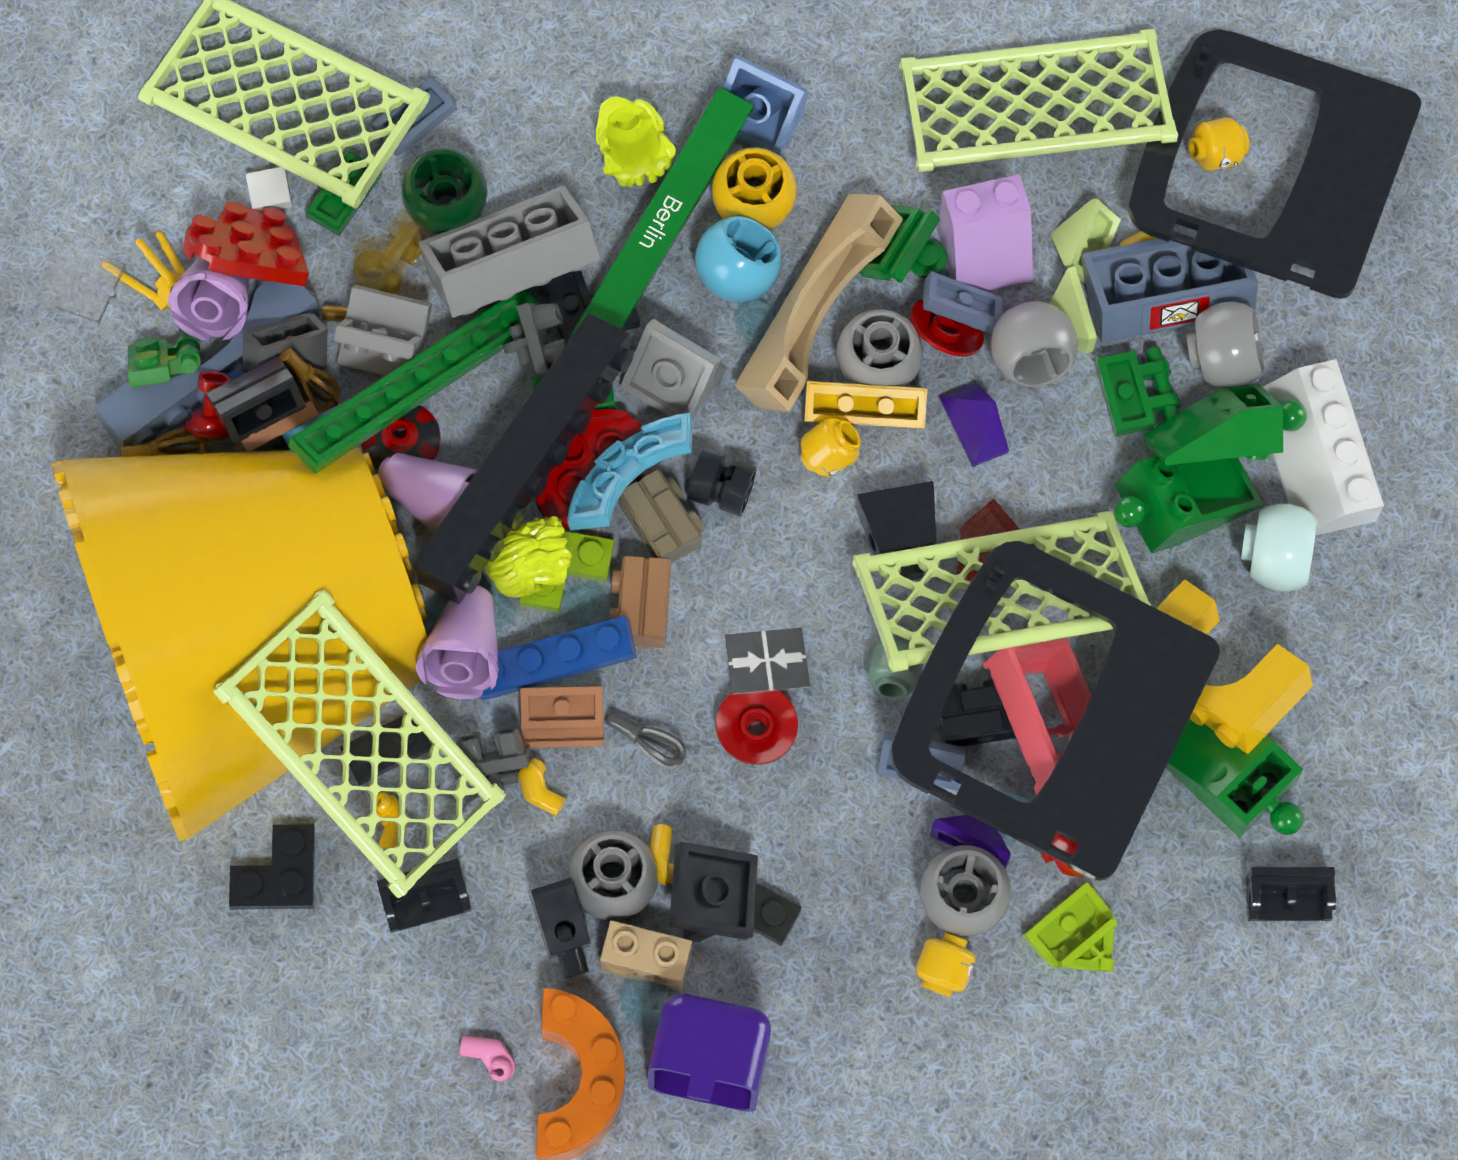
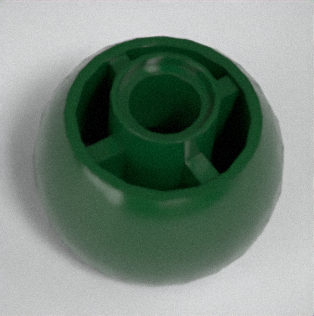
[401,148,488,234]

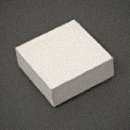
[246,167,292,211]

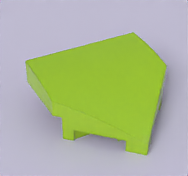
[1022,882,1117,972]

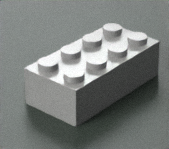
[418,185,600,318]

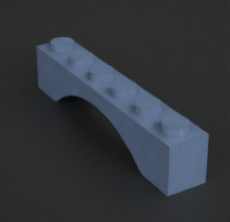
[94,281,320,446]

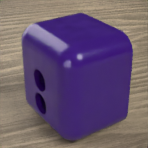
[648,993,771,1112]

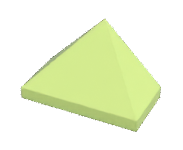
[1051,198,1121,285]
[1049,266,1097,354]

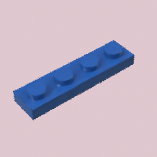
[479,616,637,700]

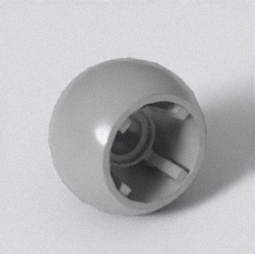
[990,301,1078,387]
[1187,302,1264,388]
[836,309,923,387]
[567,830,658,921]
[920,845,1011,937]

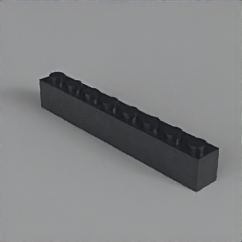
[412,313,634,604]

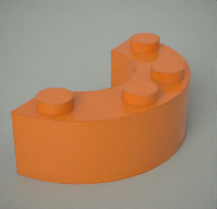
[536,988,626,1160]

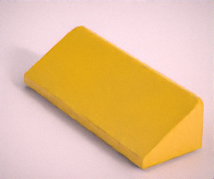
[804,381,927,428]

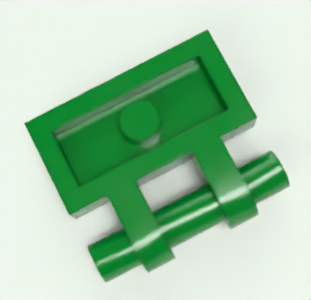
[128,332,201,388]
[1095,347,1181,437]

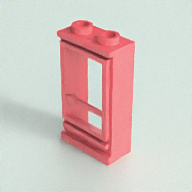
[983,638,1092,795]

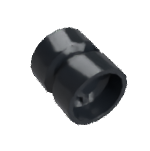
[687,450,757,516]

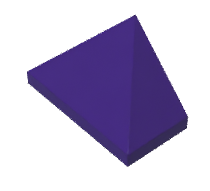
[939,382,1009,467]
[930,814,1011,869]

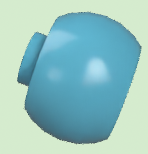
[695,216,782,303]

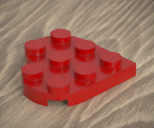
[182,202,309,287]
[535,409,647,529]

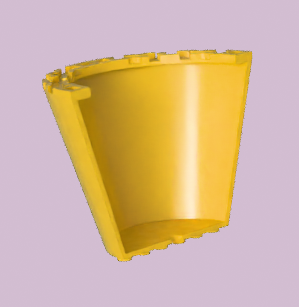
[51,447,430,842]

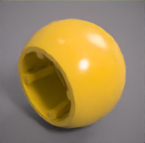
[711,147,797,230]

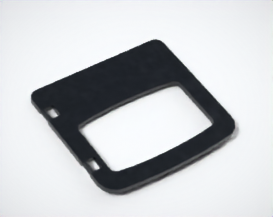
[1128,30,1421,299]
[890,541,1220,881]

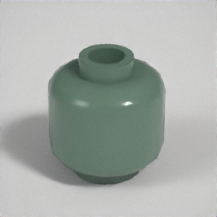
[867,636,924,700]

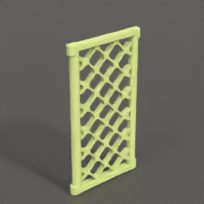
[138,0,430,209]
[899,28,1178,172]
[852,510,1151,673]
[213,589,506,898]

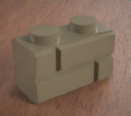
[618,470,704,564]

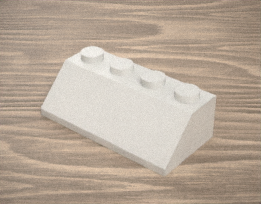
[1263,359,1384,536]

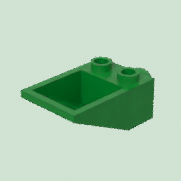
[1144,384,1307,466]
[1113,456,1264,553]
[1166,718,1304,838]

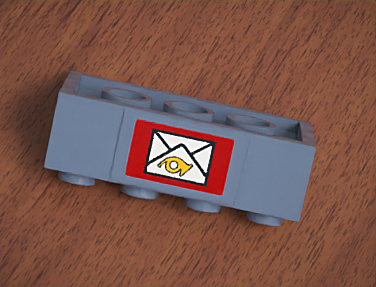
[1082,224,1258,343]

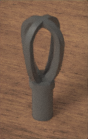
[606,710,687,770]

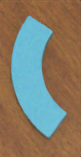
[567,412,693,530]

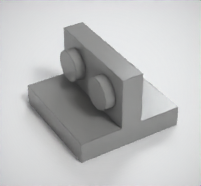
[334,285,432,376]
[620,319,726,421]

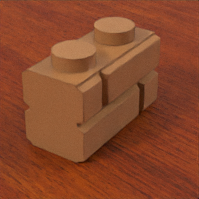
[609,556,671,648]

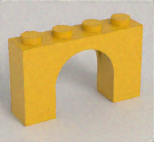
[1156,579,1313,754]

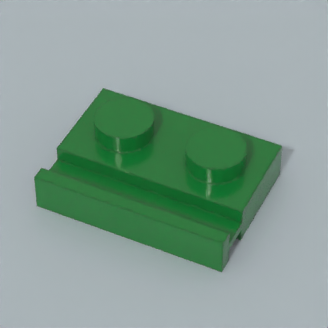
[859,205,940,283]

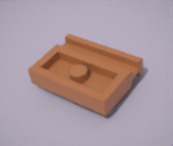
[237,398,319,452]
[520,686,604,748]

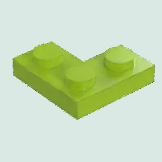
[519,531,615,613]

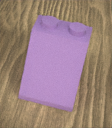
[937,174,1034,292]

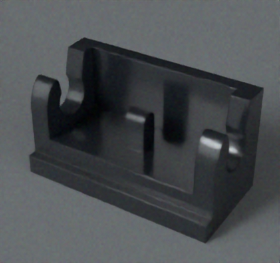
[377,859,471,933]
[1246,867,1336,921]

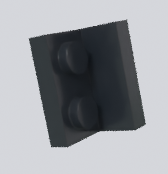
[669,842,758,942]

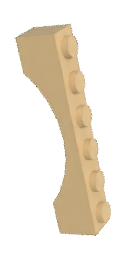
[734,194,903,412]

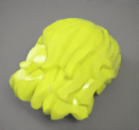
[596,96,676,187]
[485,516,572,598]

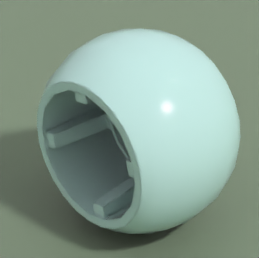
[1241,503,1317,592]

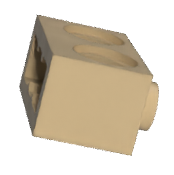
[600,920,692,992]

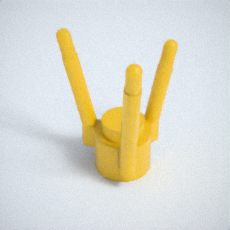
[102,231,185,311]

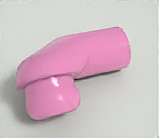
[460,1035,515,1082]

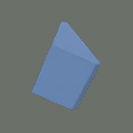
[723,55,807,156]

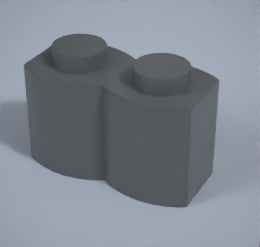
[243,314,328,378]

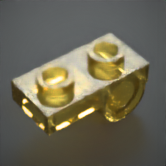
[353,221,421,294]

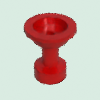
[184,371,231,439]

